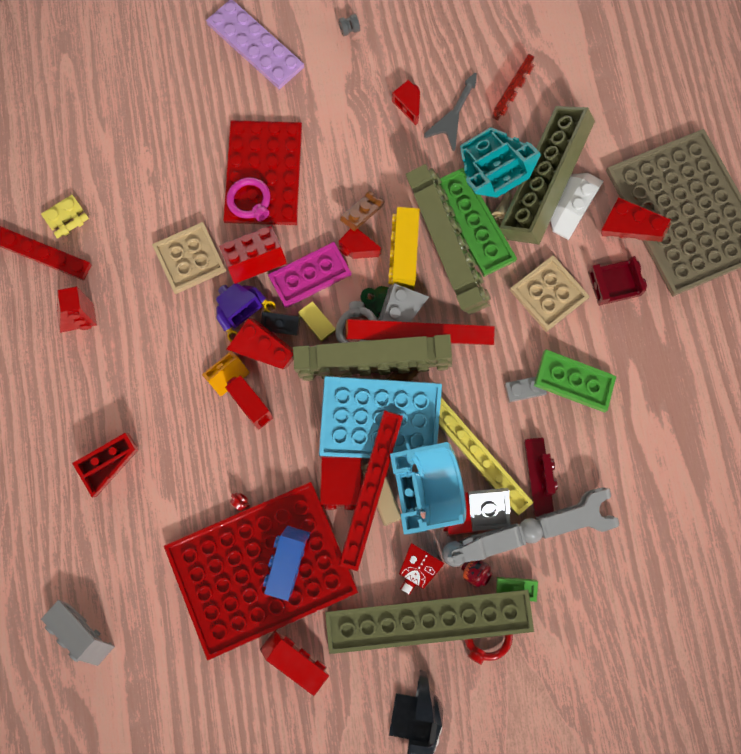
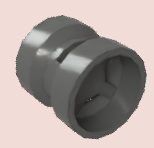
[338,14,360,37]

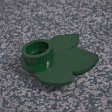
[360,286,389,319]

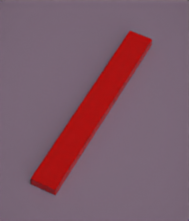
[346,319,495,345]
[338,410,403,571]

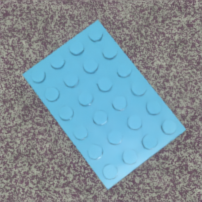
[319,376,442,458]

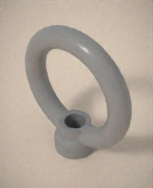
[336,301,377,343]

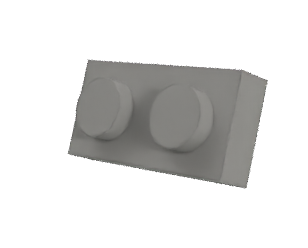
[504,377,547,403]

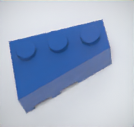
[263,526,310,601]

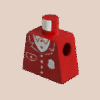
[399,543,445,595]

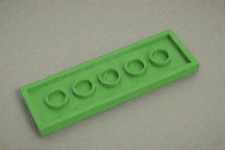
[440,167,517,277]

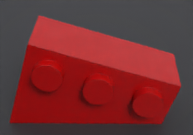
[601,197,671,242]
[226,318,294,369]

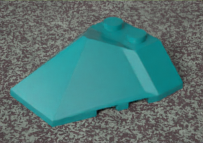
[460,127,541,198]

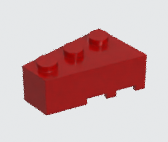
[57,286,97,333]
[72,433,139,498]
[260,630,329,696]

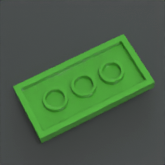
[534,349,616,413]

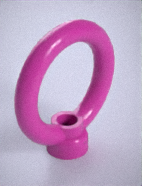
[227,178,270,221]

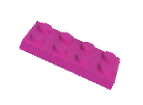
[268,242,351,308]

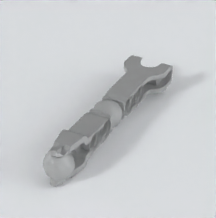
[442,487,620,567]

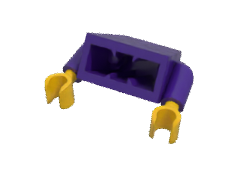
[216,283,275,342]

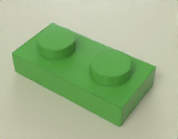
[496,577,538,602]

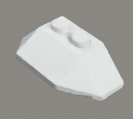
[550,173,604,240]

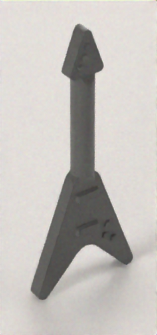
[424,73,477,151]

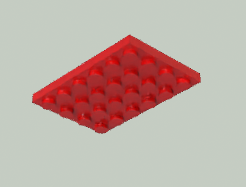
[223,120,302,225]

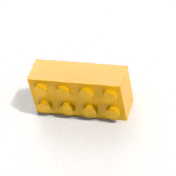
[388,207,420,291]

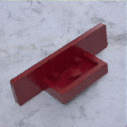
[524,437,558,517]

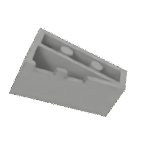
[378,283,429,322]
[41,600,115,666]

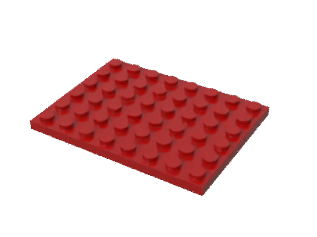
[164,482,358,661]

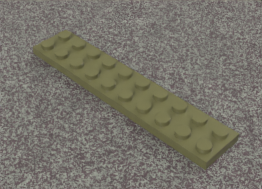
[325,590,534,654]

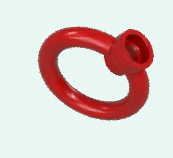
[465,634,513,665]

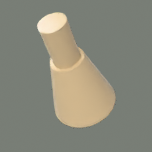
[492,192,512,224]

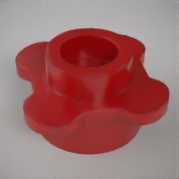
[230,493,250,511]

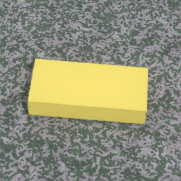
[298,301,336,342]

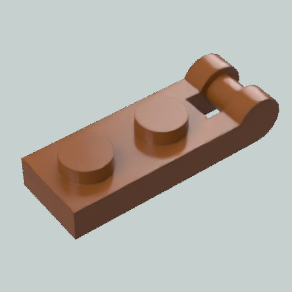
[340,191,385,231]

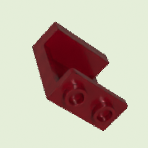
[588,256,647,306]

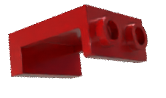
[320,457,361,510]

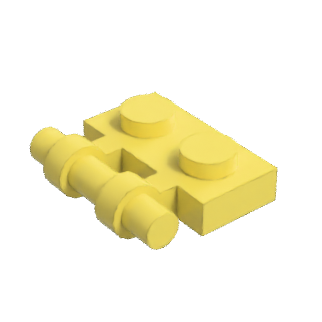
[41,195,89,238]

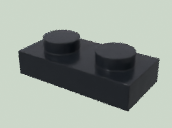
[261,312,301,336]

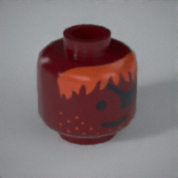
[461,560,493,587]

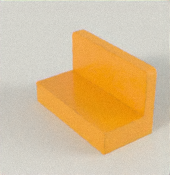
[202,351,250,396]

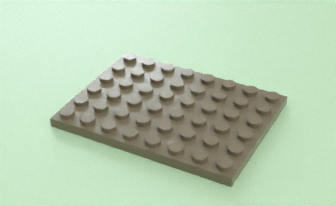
[606,129,741,297]

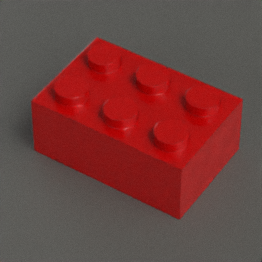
[219,226,287,284]

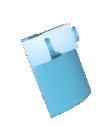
[390,442,466,535]

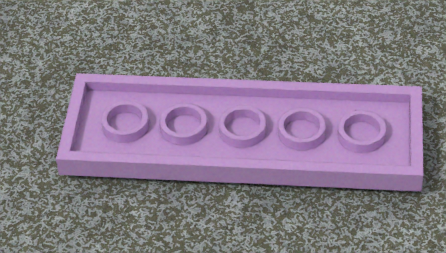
[206,0,304,90]

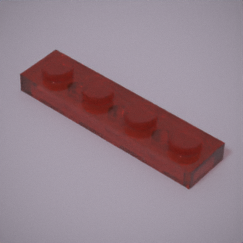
[492,54,535,121]

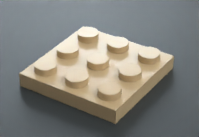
[152,222,226,294]
[510,255,590,332]

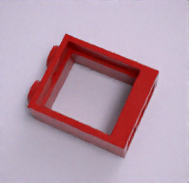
[225,375,273,430]

